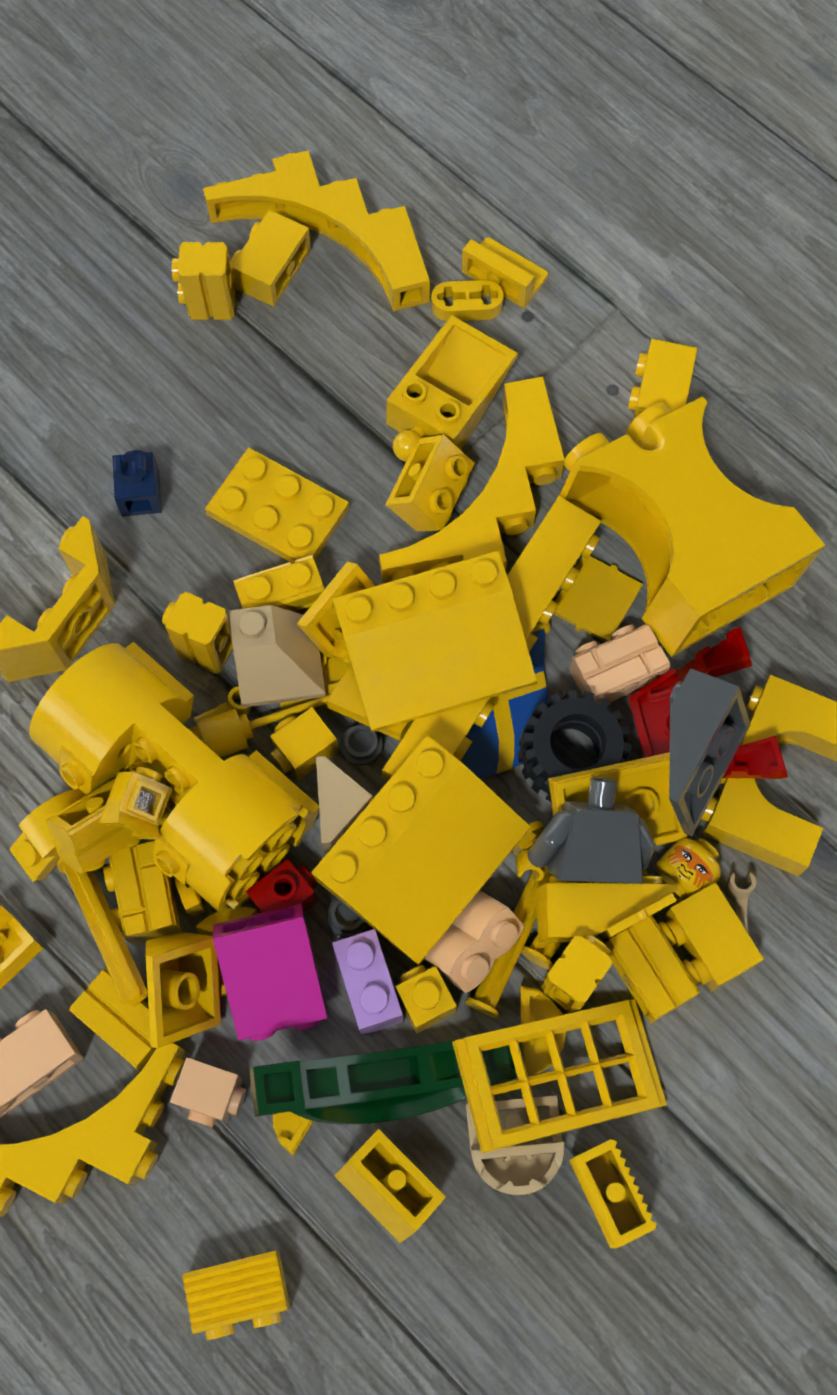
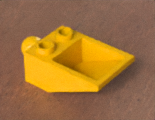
[386,315,518,462]

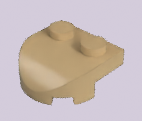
[465,1095,564,1195]

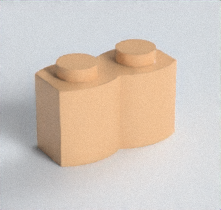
[424,891,524,993]

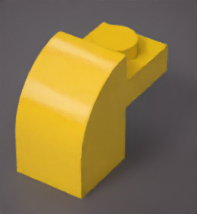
[9,788,86,883]

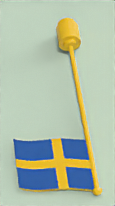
[188,621,553,780]

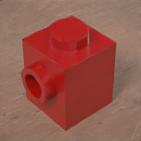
[246,859,318,913]

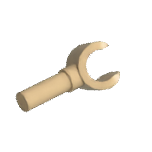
[726,872,756,934]

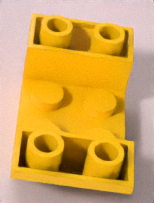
[0,516,115,682]

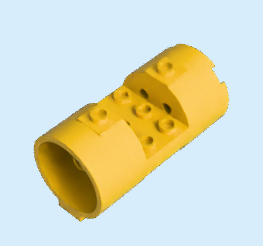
[29,642,319,914]

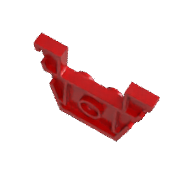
[628,627,788,779]

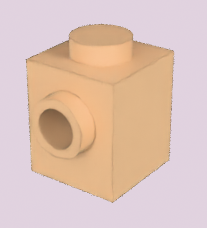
[170,1057,246,1128]

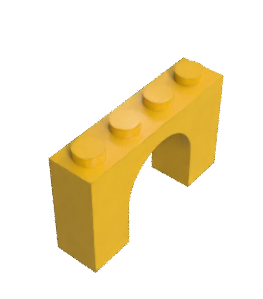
[701,674,837,877]

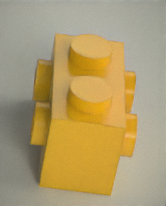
[385,435,475,532]

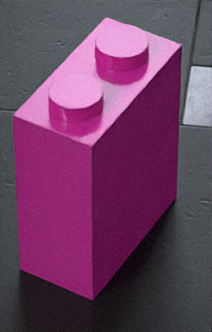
[213,903,327,1041]

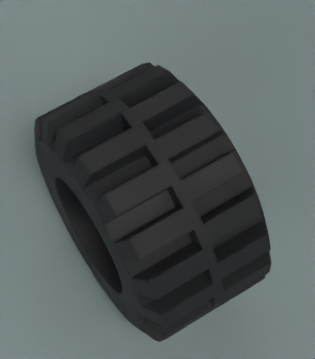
[518,690,632,802]

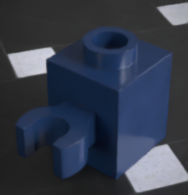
[112,450,162,517]

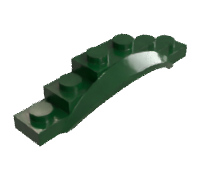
[249,1040,526,1125]

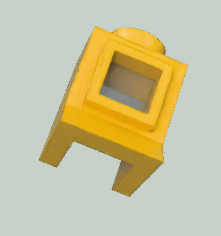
[99,767,173,839]

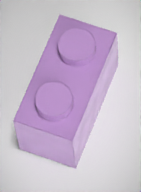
[332,929,403,1036]

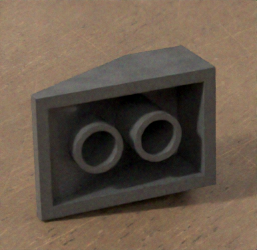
[669,668,750,836]

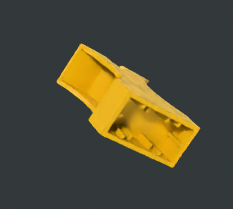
[559,396,825,657]

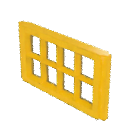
[452,999,667,1154]

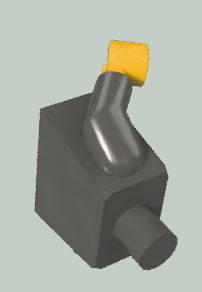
[515,777,656,884]

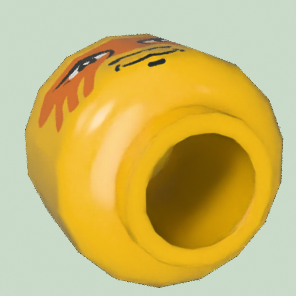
[656,838,721,902]

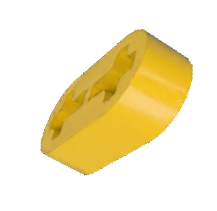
[431,280,504,321]

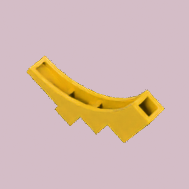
[203,150,430,311]
[379,376,565,584]
[0,1043,186,1217]

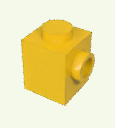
[270,707,339,781]
[395,965,457,1034]

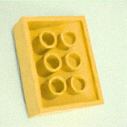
[332,550,537,732]
[311,735,531,966]

